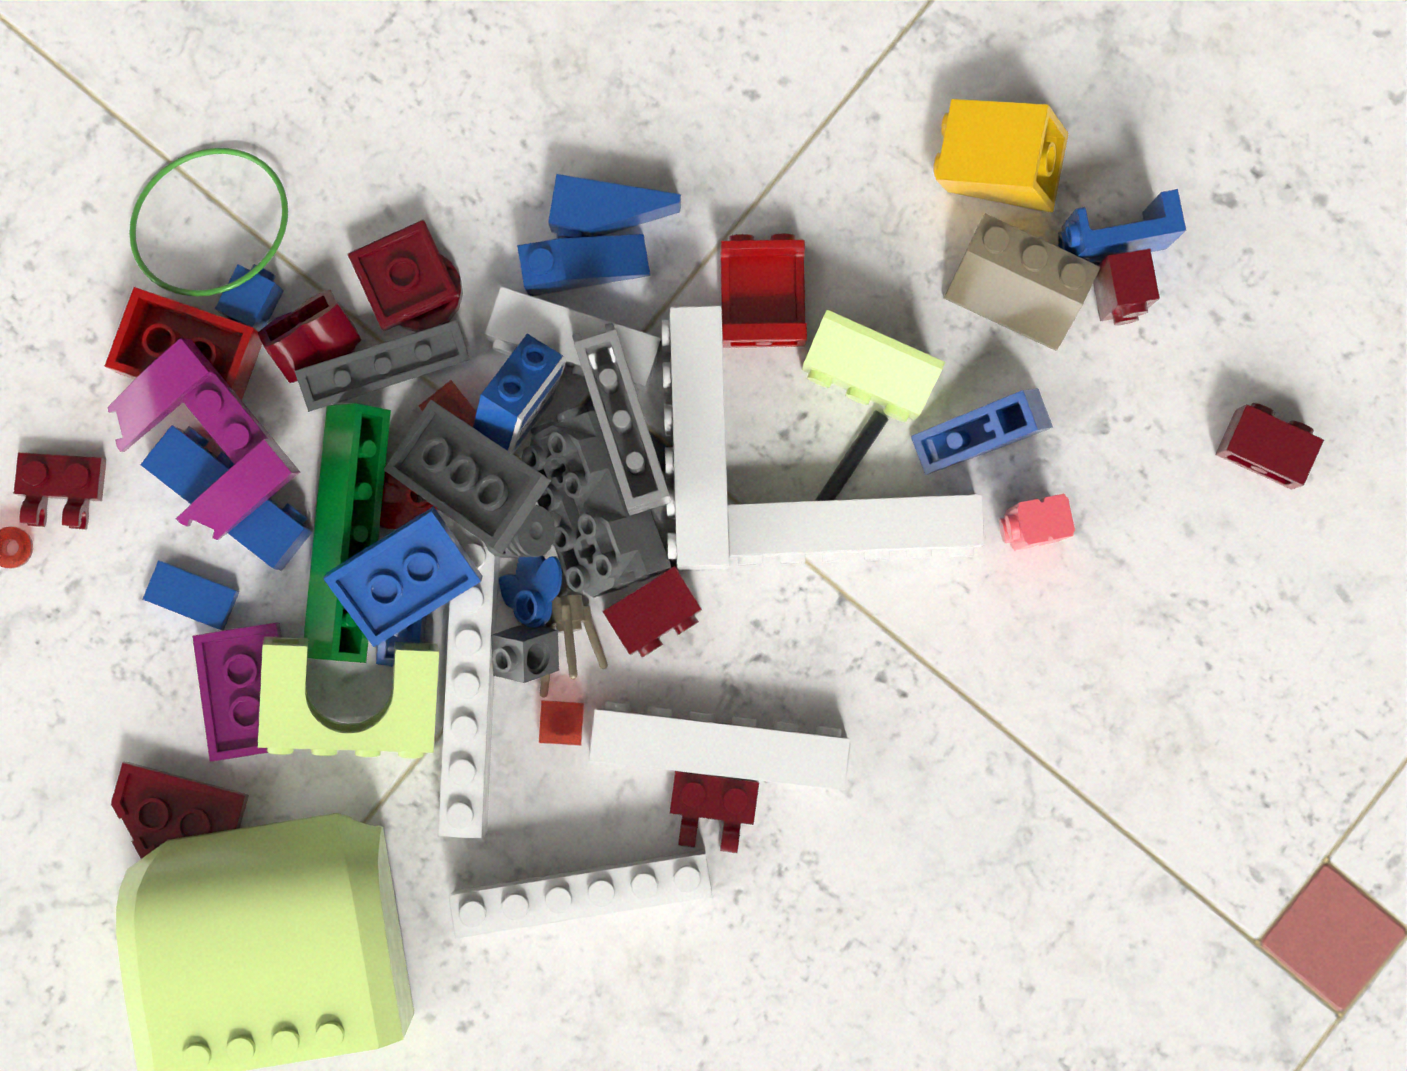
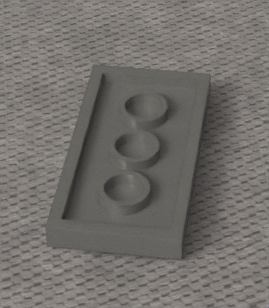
[384,400,551,554]

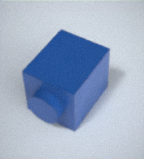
[215,264,284,331]

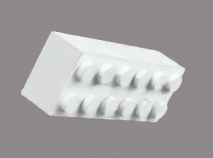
[662,306,729,571]

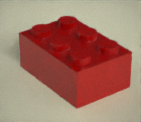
[104,287,262,400]

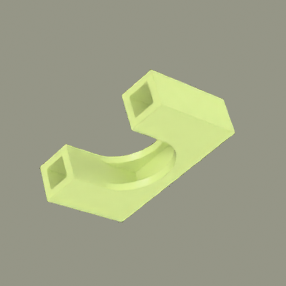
[258,637,439,759]

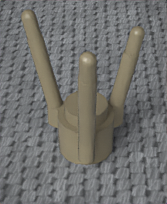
[540,595,608,698]

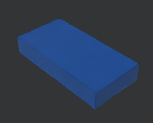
[142,560,240,631]

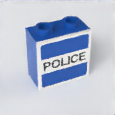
[473,333,567,454]

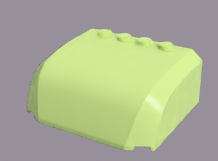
[116,813,414,1071]

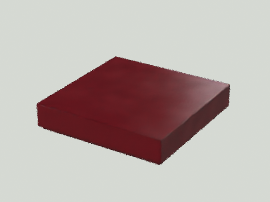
[347,219,460,331]

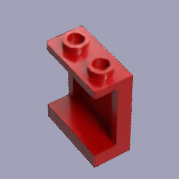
[721,233,807,348]

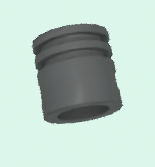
[485,505,555,558]

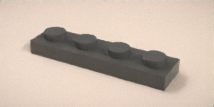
[294,320,470,412]

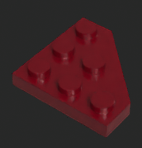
[111,762,249,859]

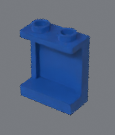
[1058,189,1186,263]

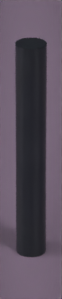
[815,410,889,501]

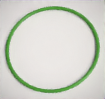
[129,148,288,296]

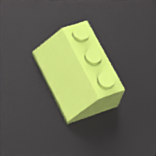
[802,310,945,422]

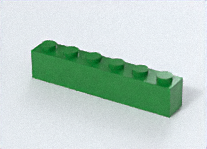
[304,403,391,663]

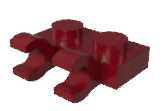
[13,452,106,530]
[670,771,759,853]

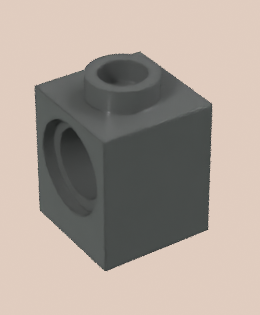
[491,624,559,683]

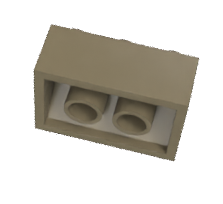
[944,213,1100,351]

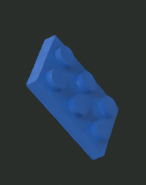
[323,506,483,647]

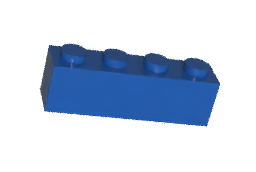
[140,425,313,571]

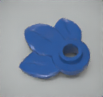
[499,555,562,628]

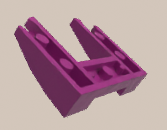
[107,338,300,540]

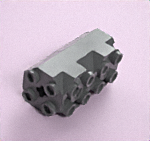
[522,405,671,598]

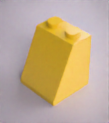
[933,99,1069,212]

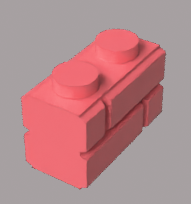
[999,493,1075,551]

